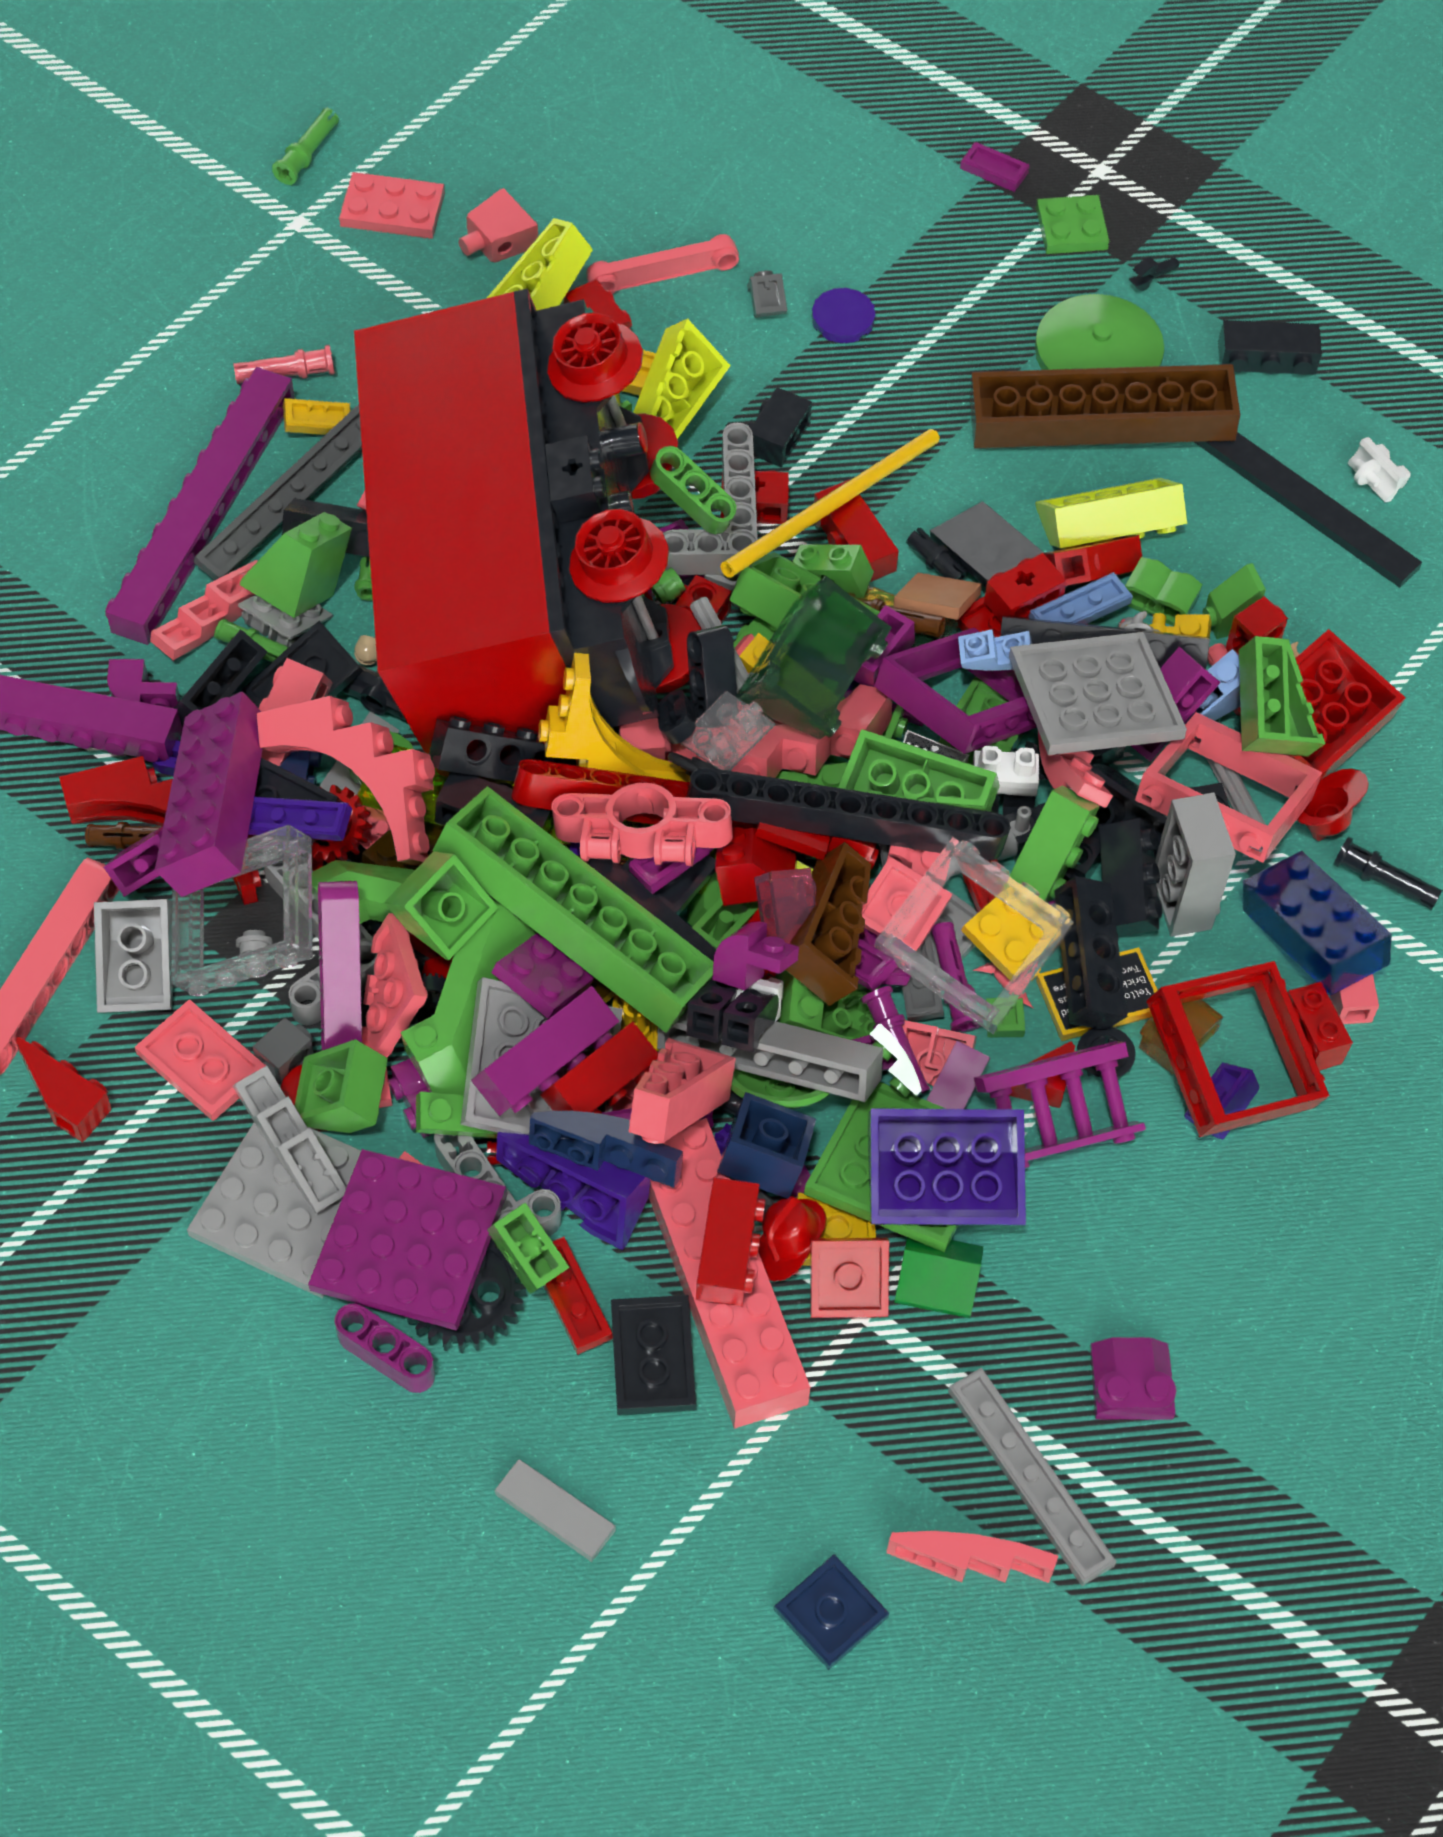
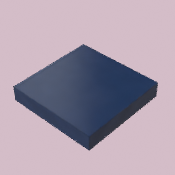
[774,1554,889,1670]

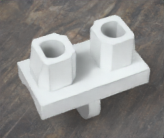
[1348,437,1411,502]

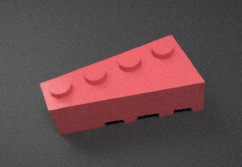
[629,1038,736,1144]

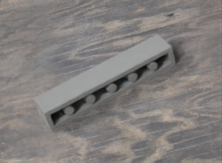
[657,1010,883,1102]

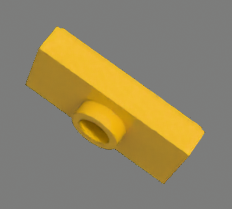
[283,398,350,435]

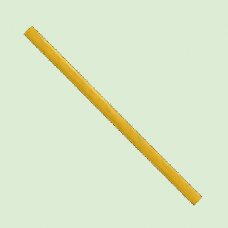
[720,429,939,578]

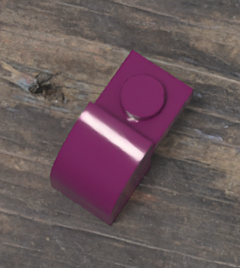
[107,659,181,708]
[713,922,799,990]

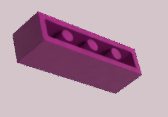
[471,986,620,1116]

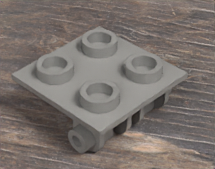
[238,595,333,647]

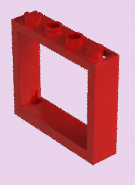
[1147,961,1330,1137]

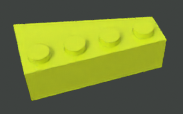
[487,218,593,310]
[633,318,731,439]

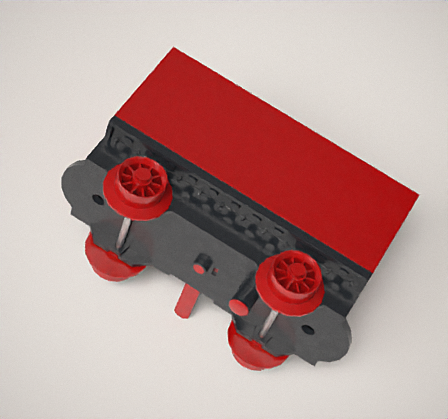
[354,289,701,784]

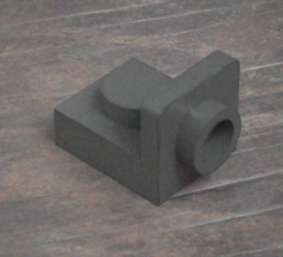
[747,270,787,317]

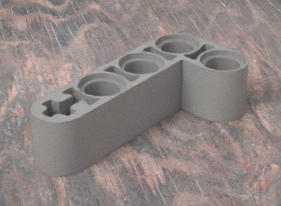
[434,1134,561,1249]

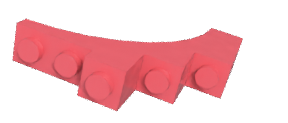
[673,684,892,778]
[257,696,435,866]

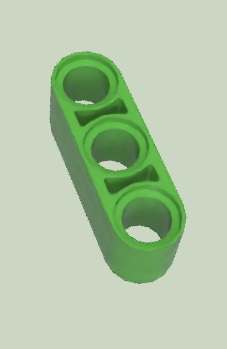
[650,446,737,534]

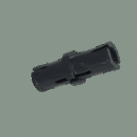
[906,527,968,580]

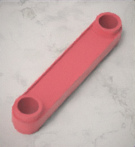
[586,234,739,294]

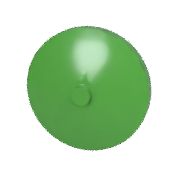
[1035,294,1164,370]

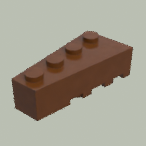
[784,842,871,1006]

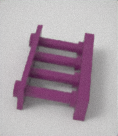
[974,1041,1146,1168]

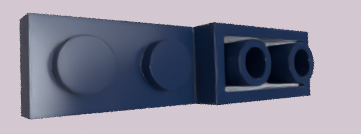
[529,1111,683,1188]

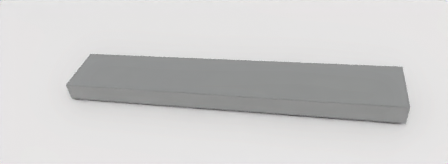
[948,1367,1117,1586]

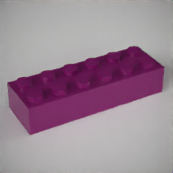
[155,691,263,897]

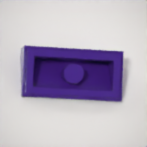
[1184,1062,1260,1140]

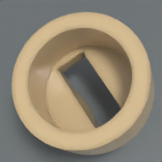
[354,635,377,666]

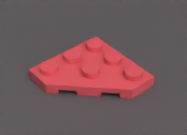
[362,913,427,1058]

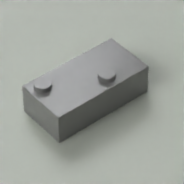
[1155,793,1236,937]

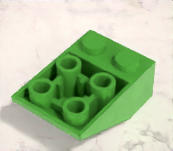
[773,970,882,1040]

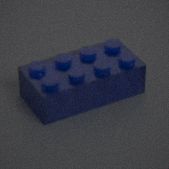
[1243,851,1392,995]

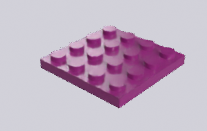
[308,1149,508,1331]

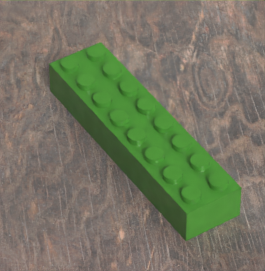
[432,786,714,1033]

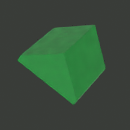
[894,1237,984,1318]

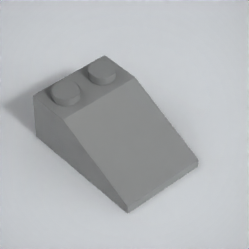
[94,899,177,1013]

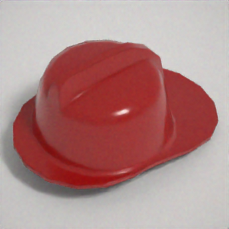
[1297,769,1369,841]
[758,1196,827,1282]

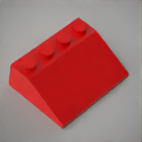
[1237,629,1406,782]

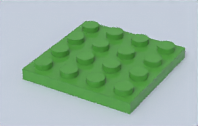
[804,1082,958,1252]

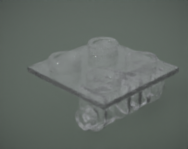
[681,691,775,771]

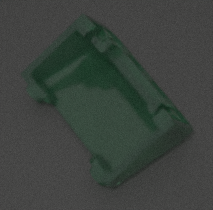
[736,576,892,739]

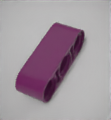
[335,1304,435,1393]

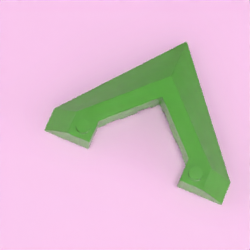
[303,860,537,1095]

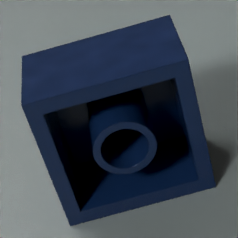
[717,1092,816,1198]

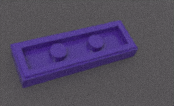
[248,797,352,841]

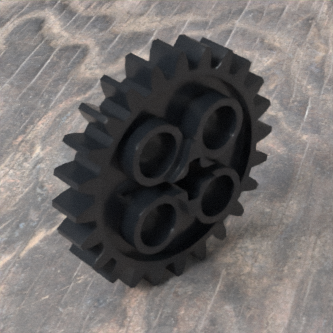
[406,1238,526,1353]

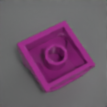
[1090,1337,1176,1420]

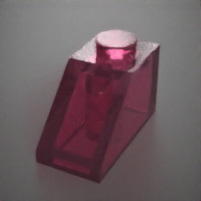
[754,868,816,943]

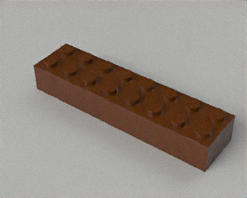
[969,364,1240,448]

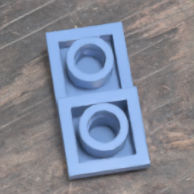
[958,630,1032,671]

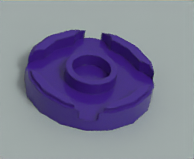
[811,288,876,343]

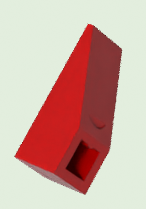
[1045,535,1143,586]
[15,1036,112,1143]

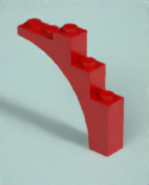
[59,756,262,905]

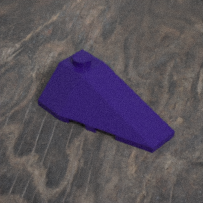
[496,1132,650,1250]

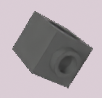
[252,1018,314,1085]

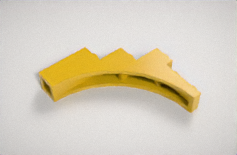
[538,653,690,782]

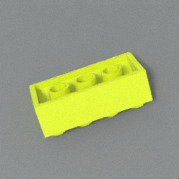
[1035,478,1187,549]

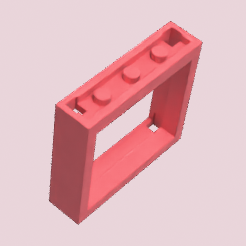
[1135,712,1322,863]

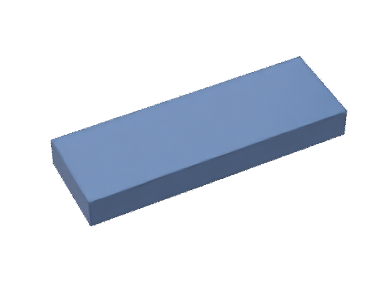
[1029,572,1133,624]

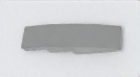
[233,1065,346,1213]

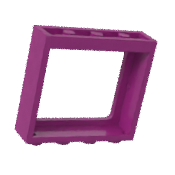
[874,628,1037,754]

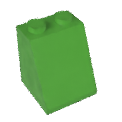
[240,512,352,618]

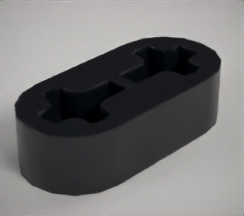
[658,690,696,744]

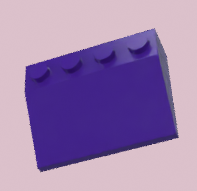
[868,1108,1026,1225]

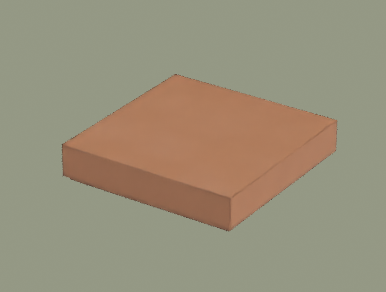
[894,573,981,620]

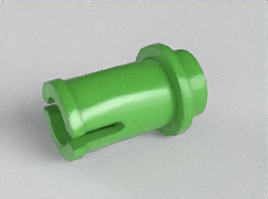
[354,556,373,601]

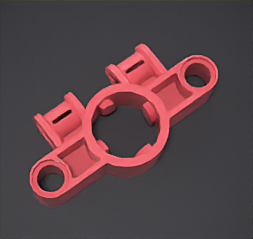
[552,783,733,866]

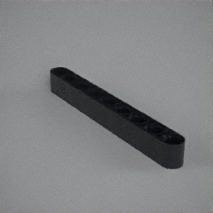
[686,767,1011,860]

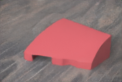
[902,1020,977,1086]

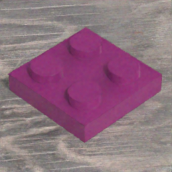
[491,933,594,1019]

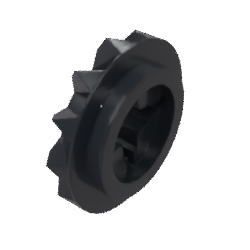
[1076,1027,1136,1082]

